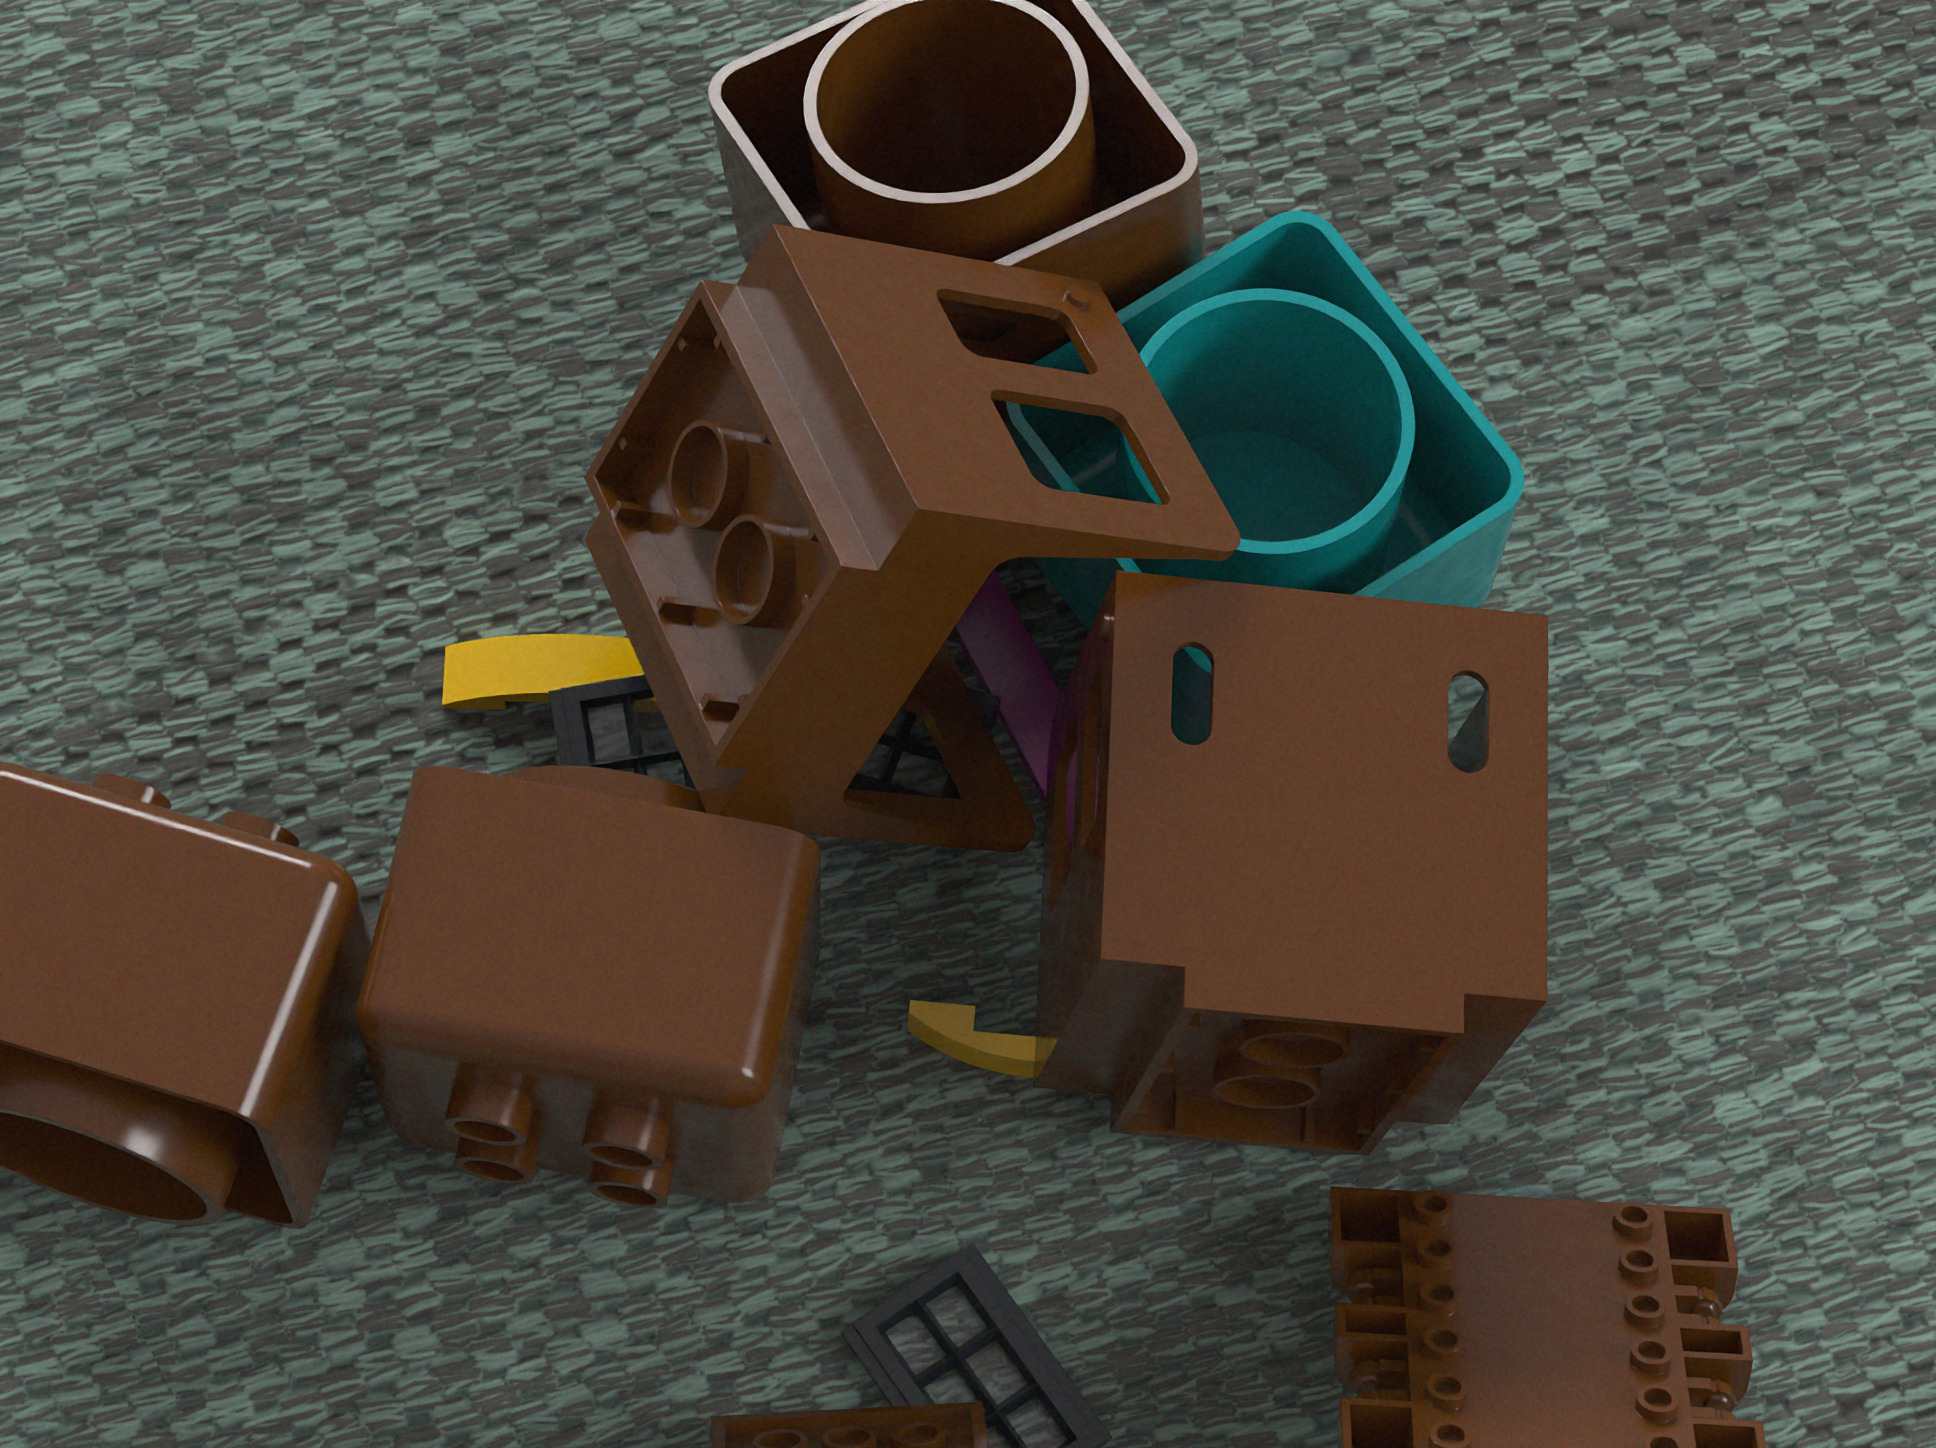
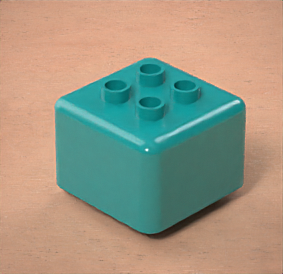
[1005,211,1524,745]

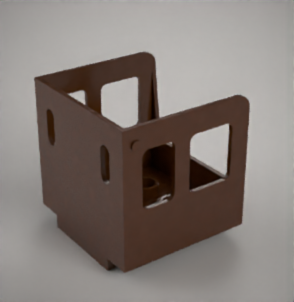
[584,223,1240,853]
[1033,570,1549,1156]

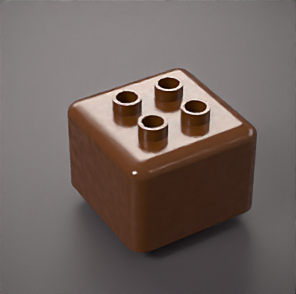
[708,0,1206,342]
[0,762,373,1229]
[356,766,821,1208]

